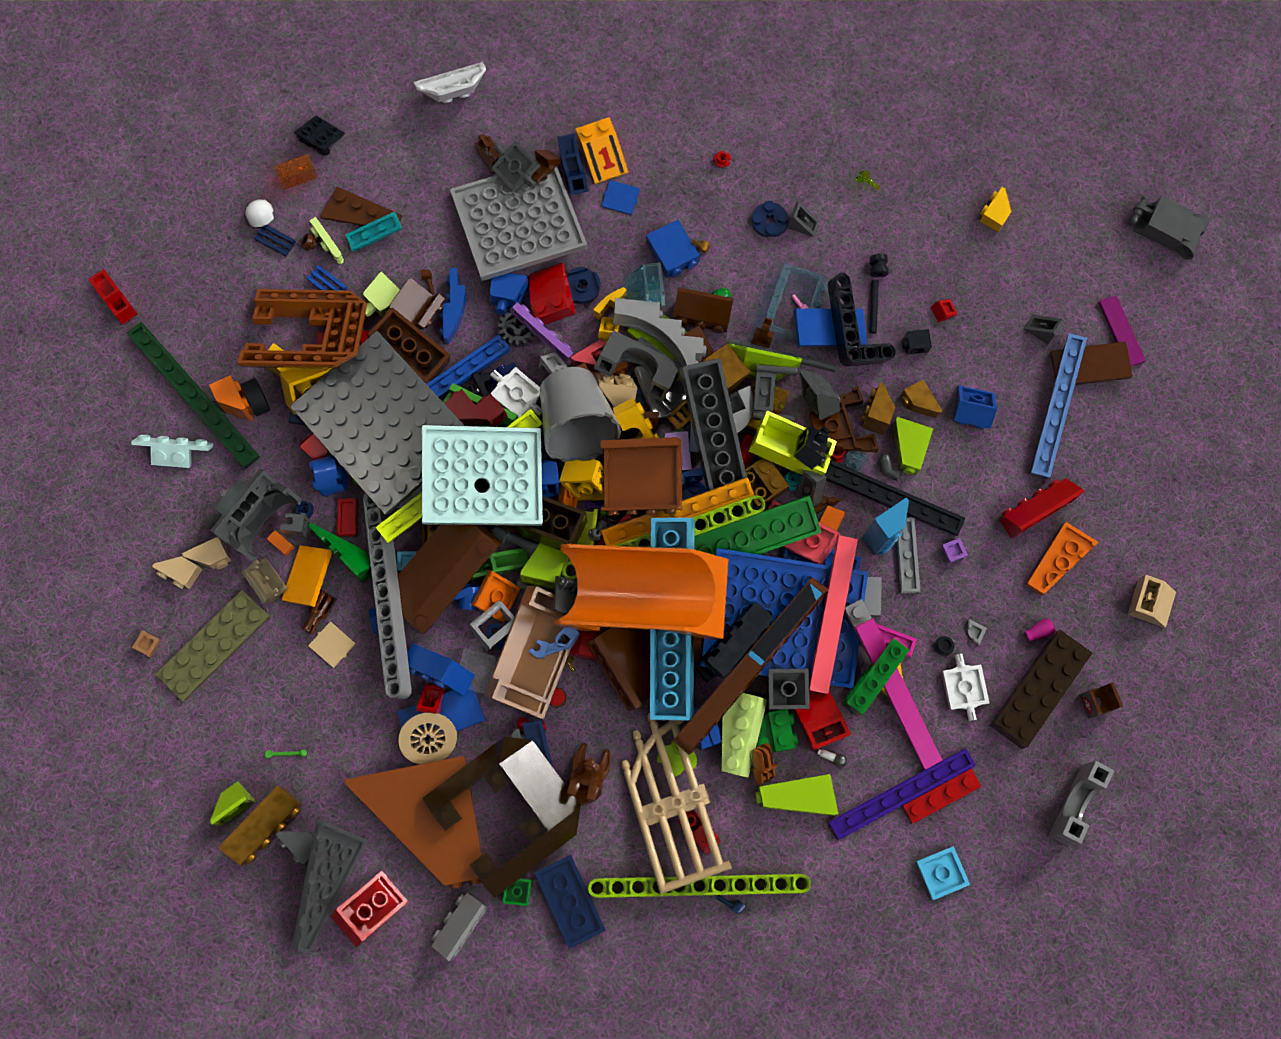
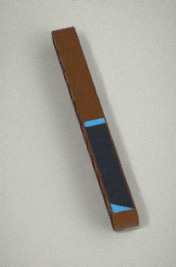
[673,578,829,755]

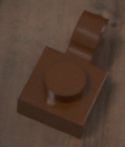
[751,317,774,348]

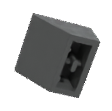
[275,831,314,865]

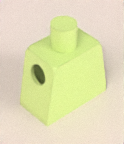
[363,272,400,318]

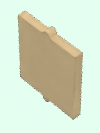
[308,621,356,668]

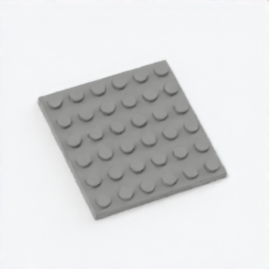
[450,167,588,281]

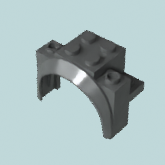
[210,469,302,562]

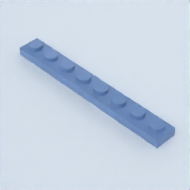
[1030,333,1087,479]

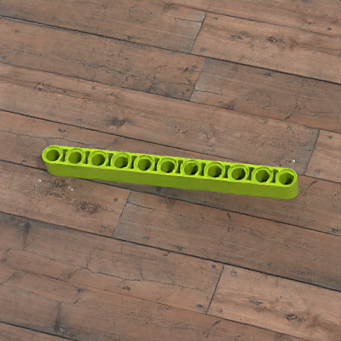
[562,495,765,580]
[588,874,811,898]

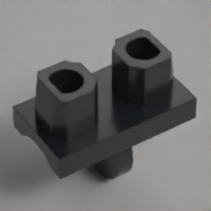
[469,372,495,397]

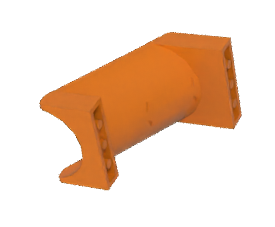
[554,544,729,639]

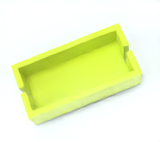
[749,411,837,475]

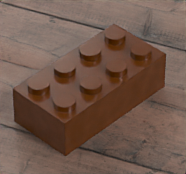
[367,307,451,384]

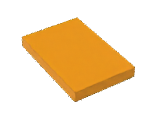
[282,545,333,607]

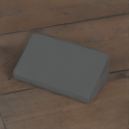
[798,470,827,507]

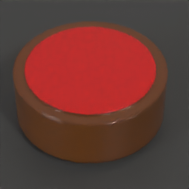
[549,687,566,708]

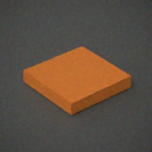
[471,570,521,623]

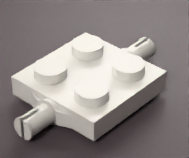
[490,367,542,418]
[941,654,989,721]

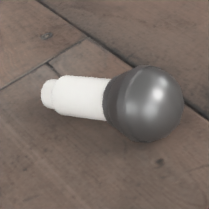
[817,749,847,768]

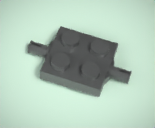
[492,141,540,193]

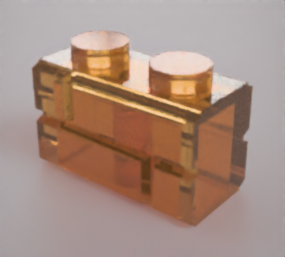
[274,153,318,190]

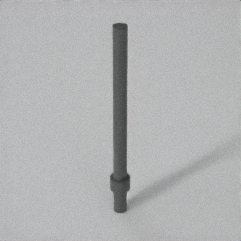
[727,338,836,372]

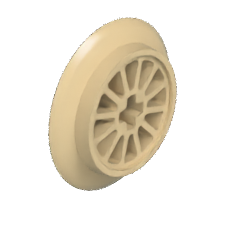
[398,713,457,764]

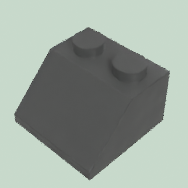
[799,370,841,420]

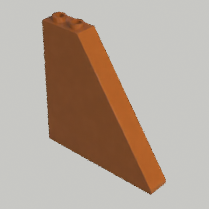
[344,756,483,889]

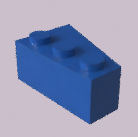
[407,643,475,696]

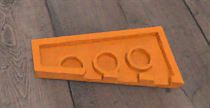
[1026,522,1099,595]

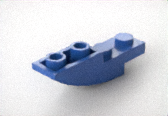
[440,268,466,344]

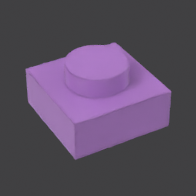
[941,538,968,564]

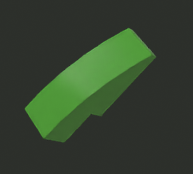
[469,548,529,581]

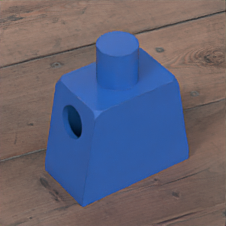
[490,273,529,315]

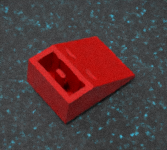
[793,690,851,752]

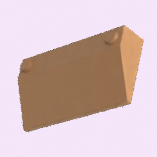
[484,586,578,719]

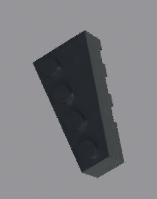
[699,601,773,677]

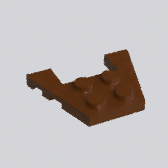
[809,386,879,453]

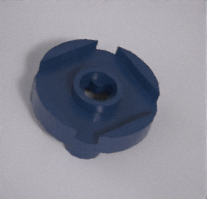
[752,201,789,237]
[567,267,601,304]

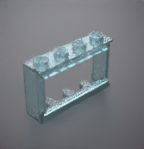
[766,261,828,344]

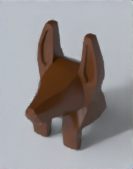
[566,743,611,806]

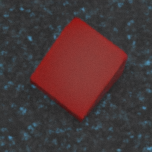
[930,299,958,323]

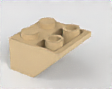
[595,372,637,407]
[1128,575,1176,628]

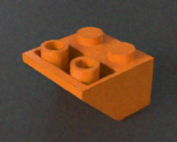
[209,375,254,421]

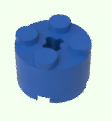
[309,455,348,497]

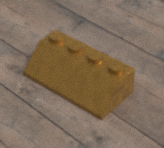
[218,785,302,866]

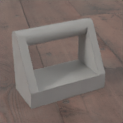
[469,600,515,651]

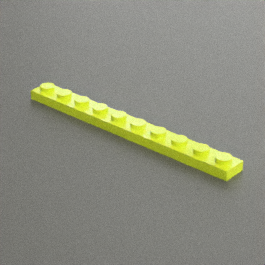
[376,409,543,543]

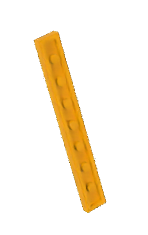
[601,477,755,546]

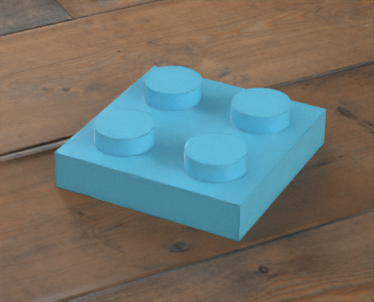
[915,846,970,900]

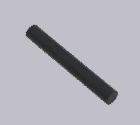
[869,280,879,334]

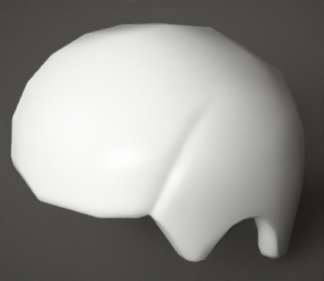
[245,199,274,227]

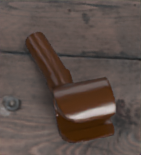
[421,269,435,295]

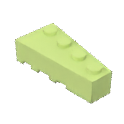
[722,693,767,778]

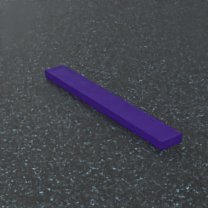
[828,748,976,840]

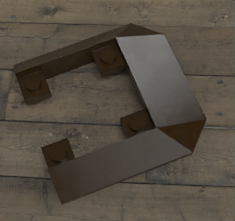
[422,736,581,898]

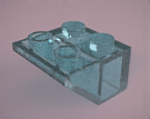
[625,262,666,306]

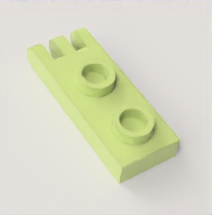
[310,217,344,264]

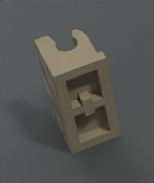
[242,558,288,603]

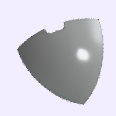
[729,386,754,433]

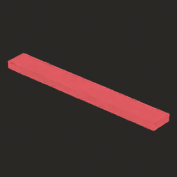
[809,535,858,694]

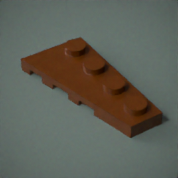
[320,187,402,226]

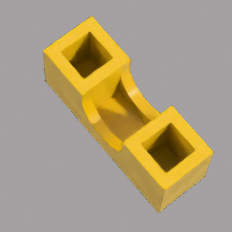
[613,398,659,439]

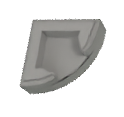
[967,619,987,646]

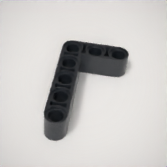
[828,273,896,367]

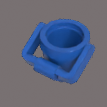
[453,582,481,610]

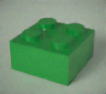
[503,879,532,906]

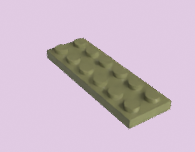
[155,590,270,702]

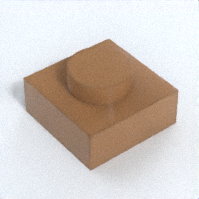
[132,630,161,657]

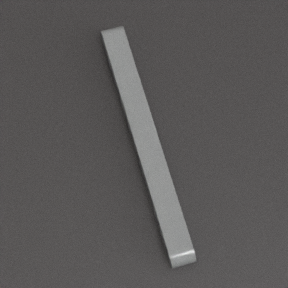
[363,493,411,699]

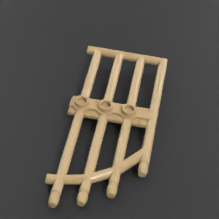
[622,713,732,894]

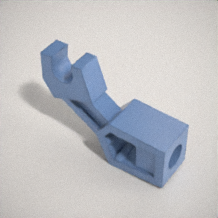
[529,627,581,659]

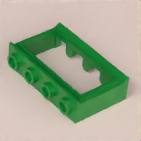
[841,638,910,716]

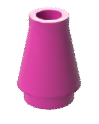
[1024,618,1056,642]

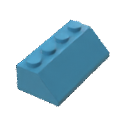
[862,497,909,556]

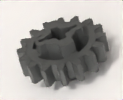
[498,308,537,348]

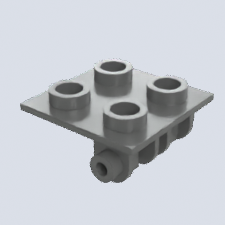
[554,576,578,614]

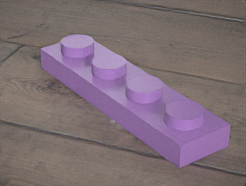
[510,303,573,362]

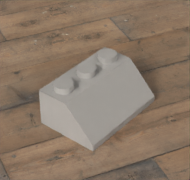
[431,893,489,961]

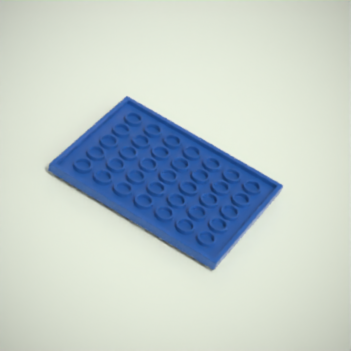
[699,548,868,688]

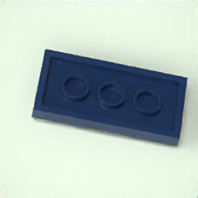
[534,855,606,949]

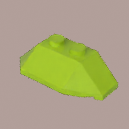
[729,343,802,381]

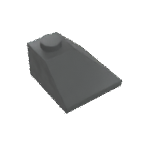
[766,669,809,709]

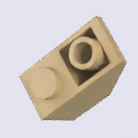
[152,556,202,589]

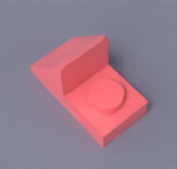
[571,338,606,371]

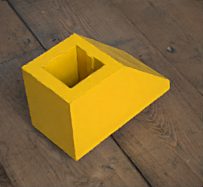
[980,187,1011,232]

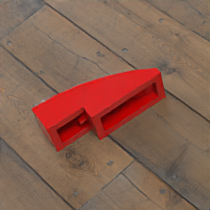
[88,269,138,325]

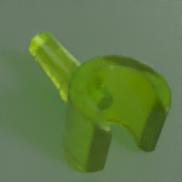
[856,171,880,190]

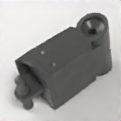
[1131,195,1210,260]

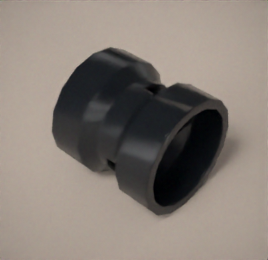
[869,254,889,277]

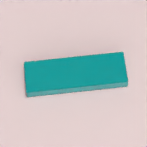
[345,212,403,252]

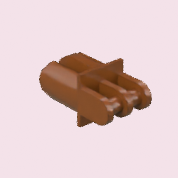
[750,743,778,785]

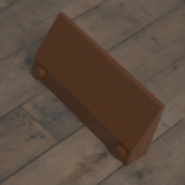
[386,524,502,635]

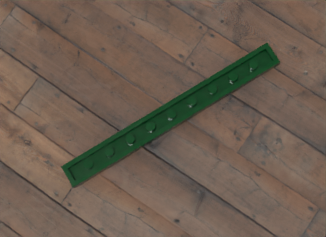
[127,321,260,469]

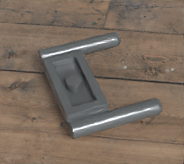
[753,364,798,422]

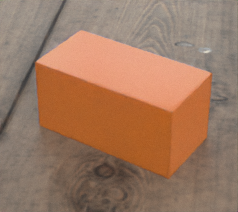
[267,530,295,556]

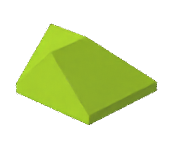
[210,781,256,826]

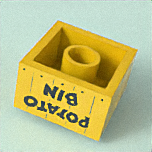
[559,459,604,501]

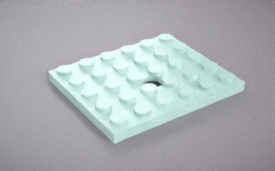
[422,425,543,526]

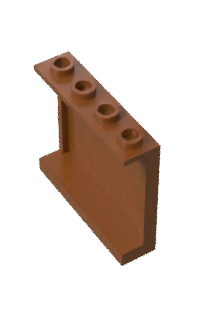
[601,437,682,516]

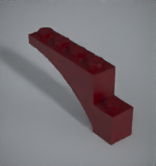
[444,389,508,427]

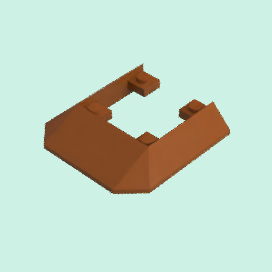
[237,289,367,369]

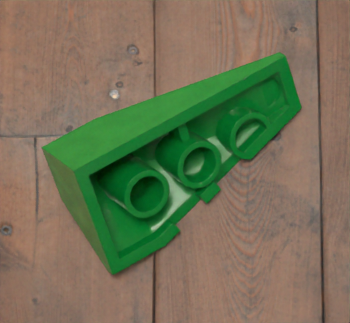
[308,523,372,583]

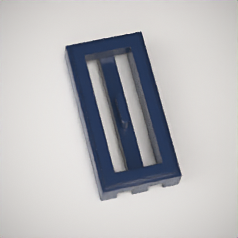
[254,225,296,257]

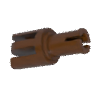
[302,589,337,635]

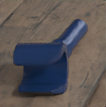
[717,895,746,914]

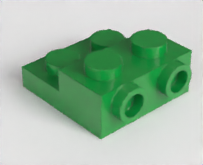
[756,709,798,753]

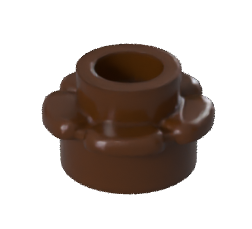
[301,233,317,251]

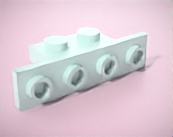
[131,435,213,468]

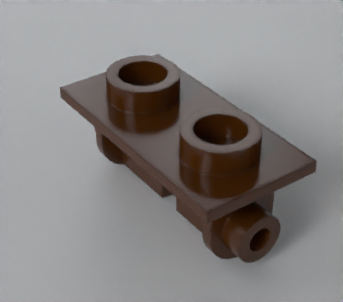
[474,134,500,173]

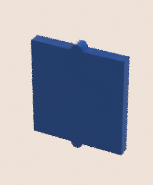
[601,180,640,215]

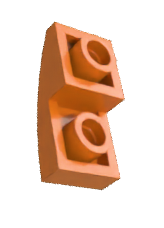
[819,506,846,531]

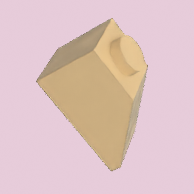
[182,537,232,569]

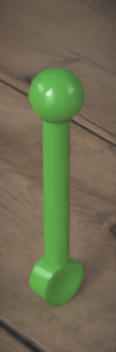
[265,749,307,758]

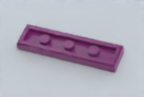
[1098,295,1146,367]

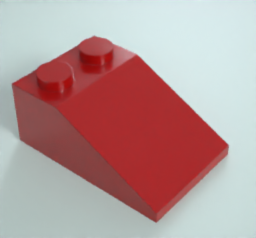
[529,262,576,325]
[330,871,408,948]

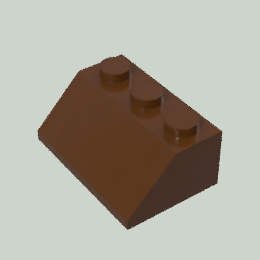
[673,287,734,333]

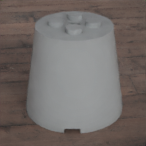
[540,367,621,463]

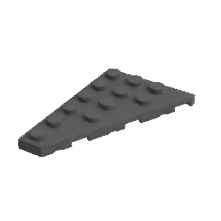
[292,818,368,954]

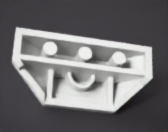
[414,62,486,103]

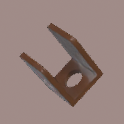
[1079,682,1123,719]

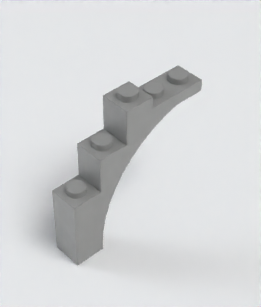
[613,298,706,394]

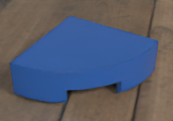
[369,607,379,634]

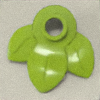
[657,740,697,777]

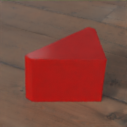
[416,683,445,714]

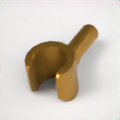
[691,239,711,253]

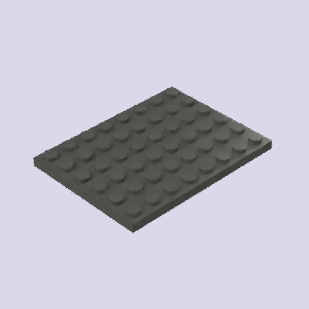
[290,331,464,516]

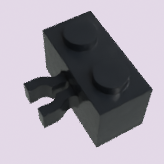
[794,424,830,470]

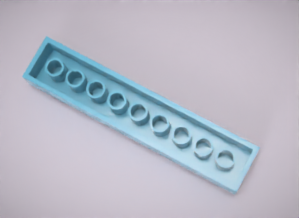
[650,518,695,720]

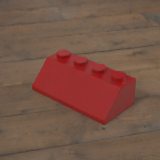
[999,478,1084,539]

